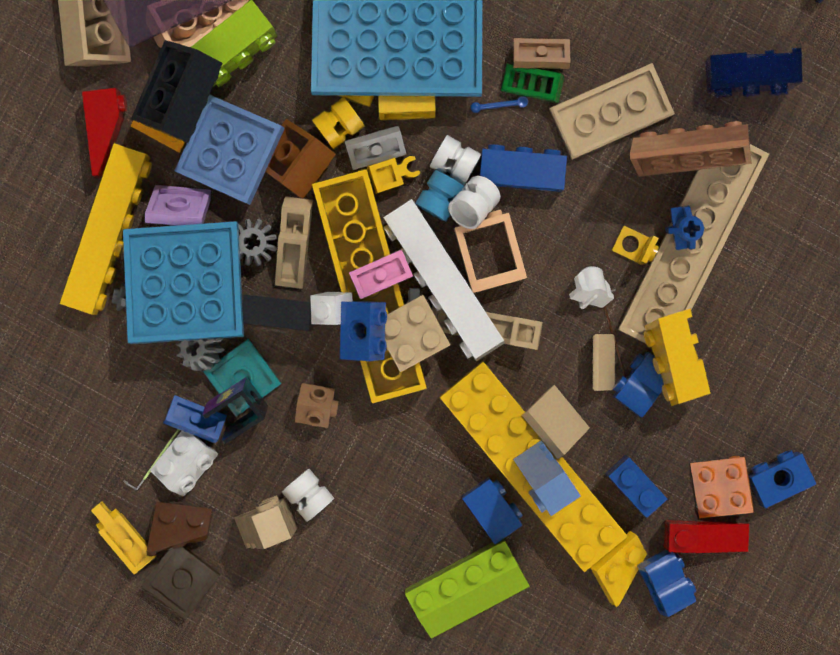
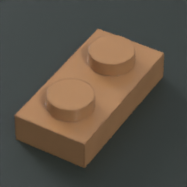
[513,38,570,69]

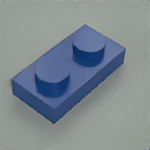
[163,395,227,444]

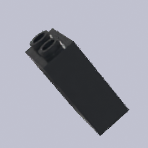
[242,294,318,331]

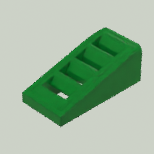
[501,64,564,103]

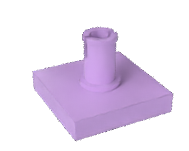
[145,185,211,226]

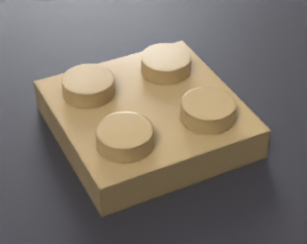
[385,295,450,372]

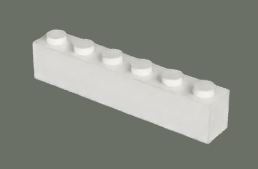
[383,199,505,361]

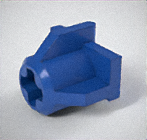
[665,205,704,250]

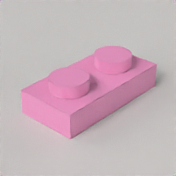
[349,250,413,299]

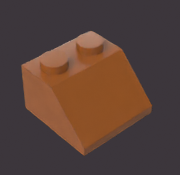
[265,119,336,199]

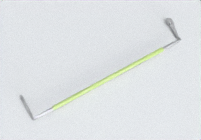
[123,429,180,490]

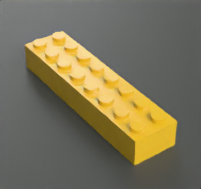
[312,169,427,403]
[439,361,628,572]

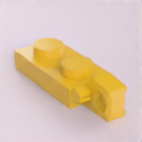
[91,501,157,575]

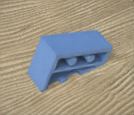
[513,440,581,516]

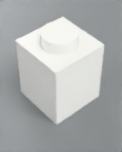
[310,292,353,325]

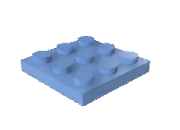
[174,95,285,205]

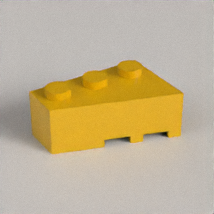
[644,308,711,406]

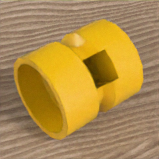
[312,97,365,149]

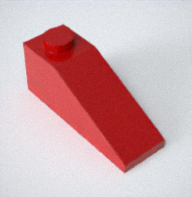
[82,88,127,178]
[664,520,749,553]

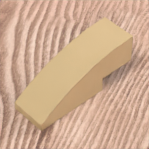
[275,196,313,289]

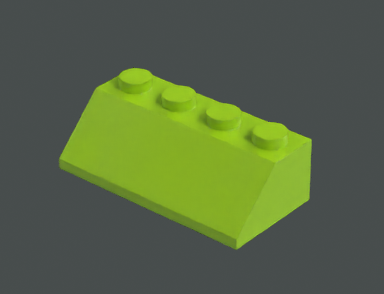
[405,539,530,639]

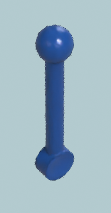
[470,96,528,113]

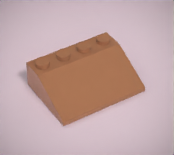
[630,121,752,177]

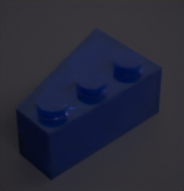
[706,48,803,97]

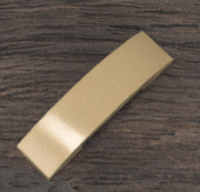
[432,305,543,350]

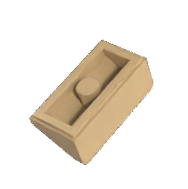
[593,334,615,391]

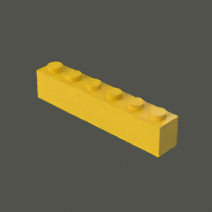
[60,143,152,315]

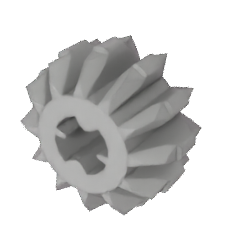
[238,219,277,266]
[175,338,225,371]

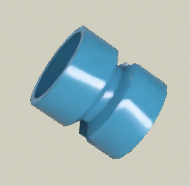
[415,170,464,222]

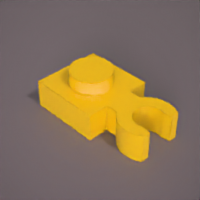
[367,156,420,194]

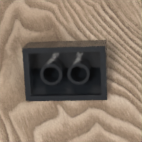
[131,40,223,143]

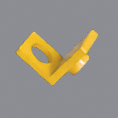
[612,226,659,265]

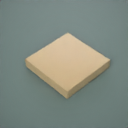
[522,385,590,459]

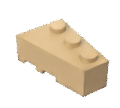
[234,495,298,549]

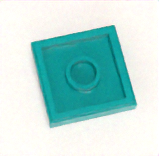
[203,339,282,417]

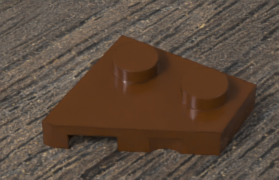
[146,502,212,557]

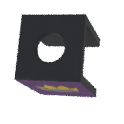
[203,377,268,444]

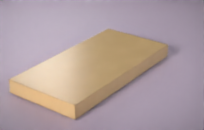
[549,63,675,160]

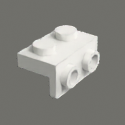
[150,431,218,496]

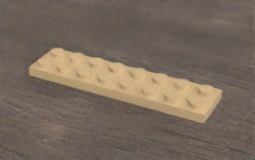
[618,144,769,344]

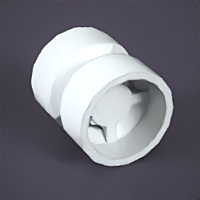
[430,135,482,186]
[448,176,500,229]
[282,469,334,522]

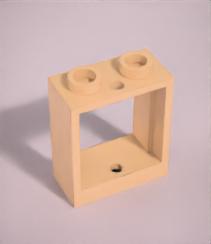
[454,210,527,293]

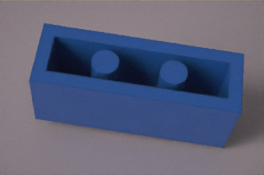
[480,145,567,192]

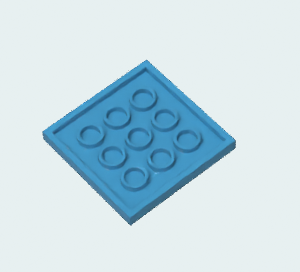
[123,221,244,344]

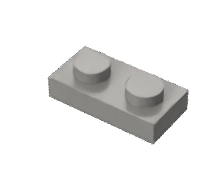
[345,126,407,170]

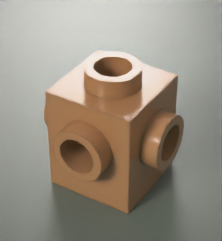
[295,383,339,428]

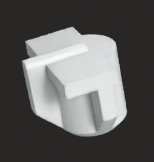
[569,266,614,309]

